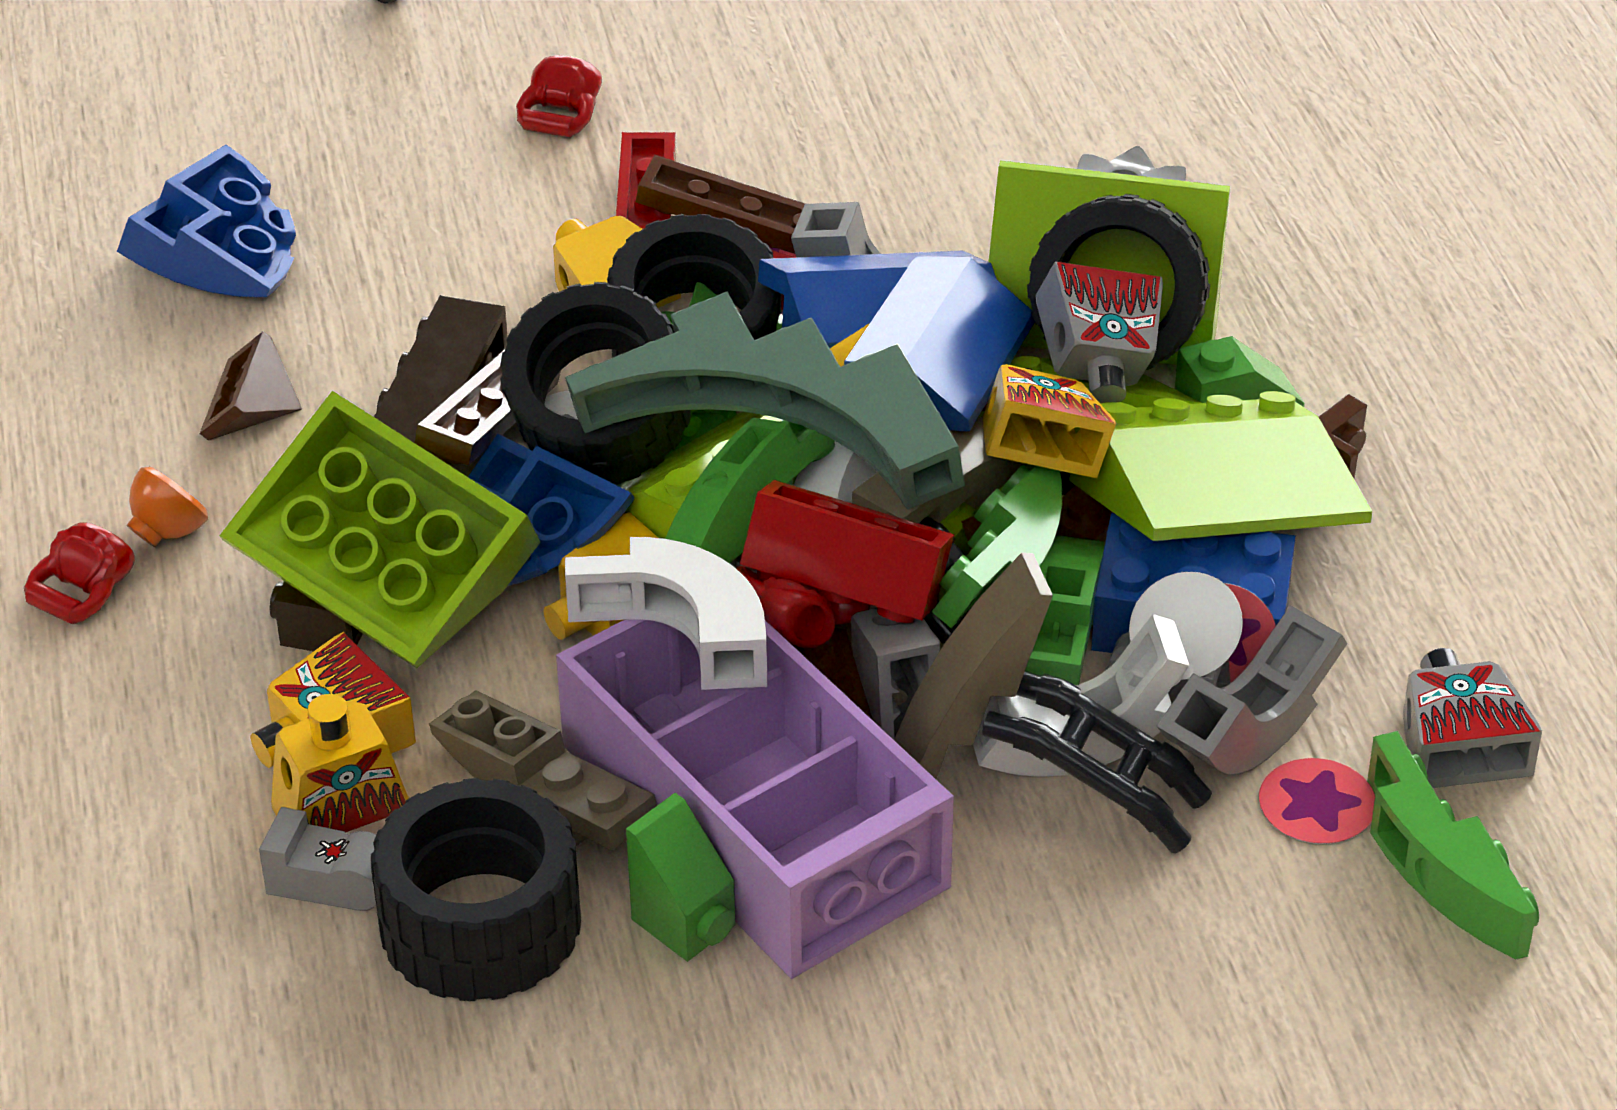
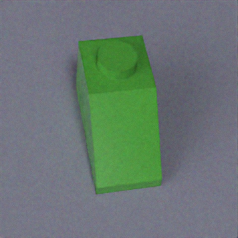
[1175,336,1305,407]
[626,793,735,962]

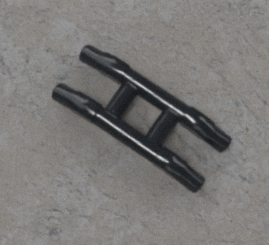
[982,671,1212,853]

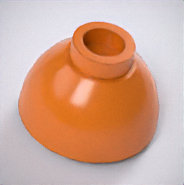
[126,466,208,547]

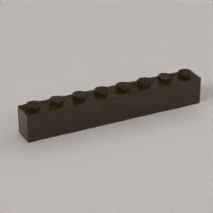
[269,295,508,652]

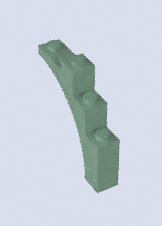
[565,292,965,510]

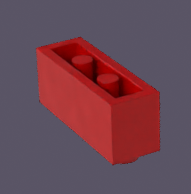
[740,480,954,623]

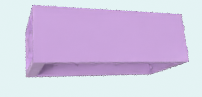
[556,620,954,979]

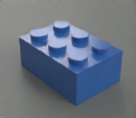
[1091,513,1296,653]

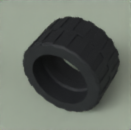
[1027,194,1210,371]
[607,214,782,358]
[500,282,692,484]
[371,778,581,1001]

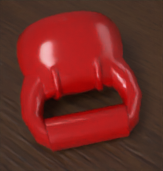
[516,55,602,138]
[24,522,135,624]
[736,566,836,648]

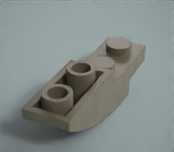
[429,690,657,851]

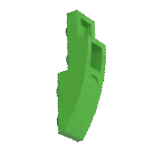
[665,417,835,564]
[932,464,1062,628]
[1025,535,1105,685]
[1367,731,1539,960]

